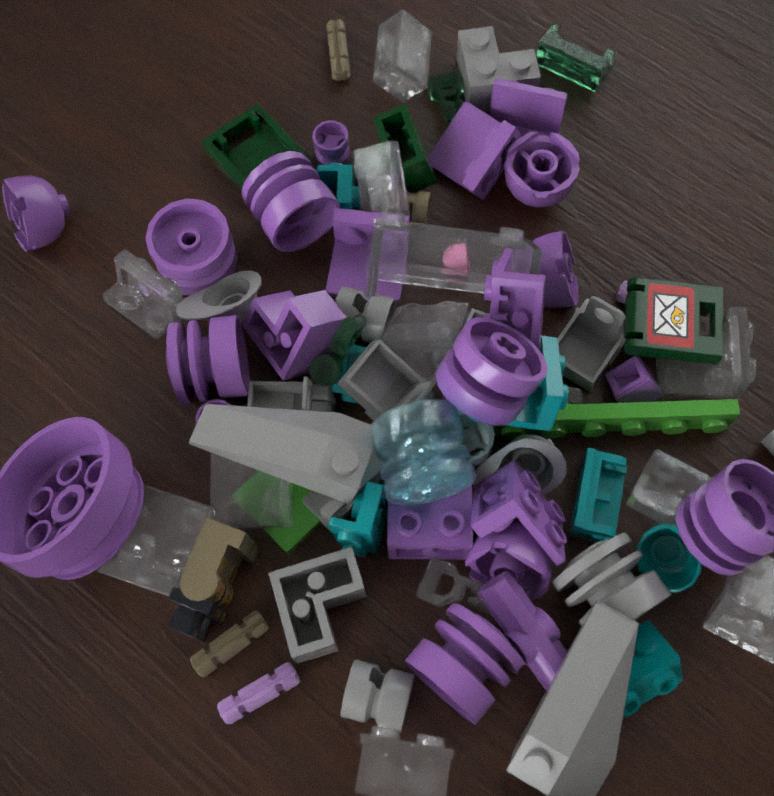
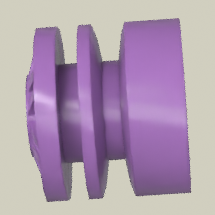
[241,151,340,252]
[166,315,250,405]
[676,459,774,576]
[405,603,524,725]

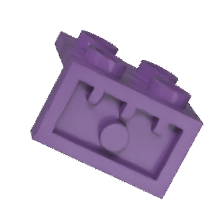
[490,78,567,136]
[429,102,522,200]
[326,208,410,304]
[484,247,546,351]
[470,460,567,566]
[387,465,473,560]

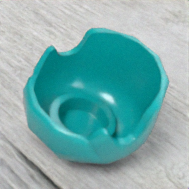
[636,523,702,593]

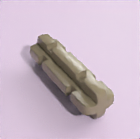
[326,19,350,81]
[190,610,269,677]

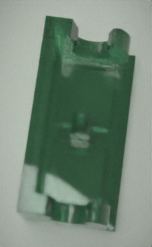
[536,23,616,93]

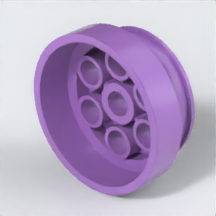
[0,417,144,580]

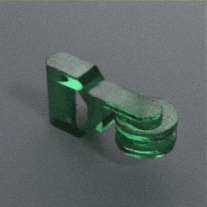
[425,69,464,125]
[310,314,367,386]

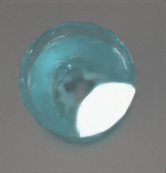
[371,400,476,505]

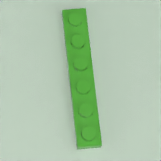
[492,399,740,440]

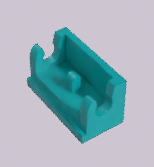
[568,448,627,542]

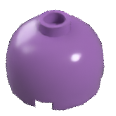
[504,131,580,208]
[2,175,70,252]
[515,231,579,309]
[465,521,553,601]

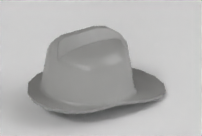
[175,271,262,324]
[473,434,566,496]

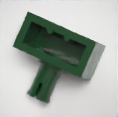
[352,103,438,193]

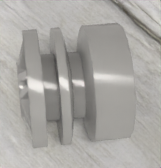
[552,532,672,626]

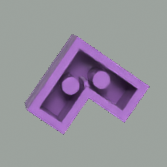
[242,290,347,381]

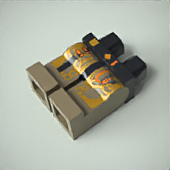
[168,517,259,643]

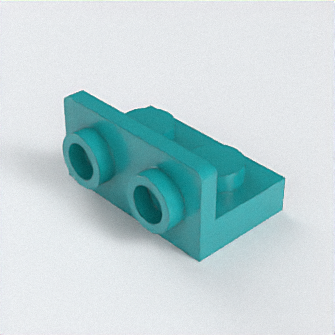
[328,481,388,557]

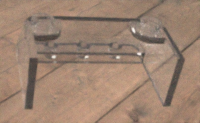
[363,212,542,297]

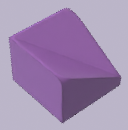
[604,355,663,403]

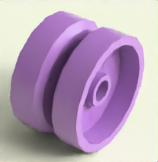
[145,199,238,295]
[435,317,548,425]

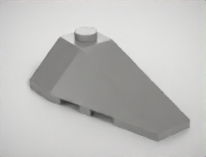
[189,404,378,504]
[506,600,639,796]

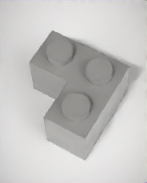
[457,26,541,112]
[269,547,367,664]

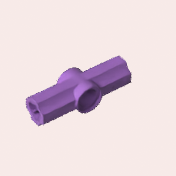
[476,571,568,690]

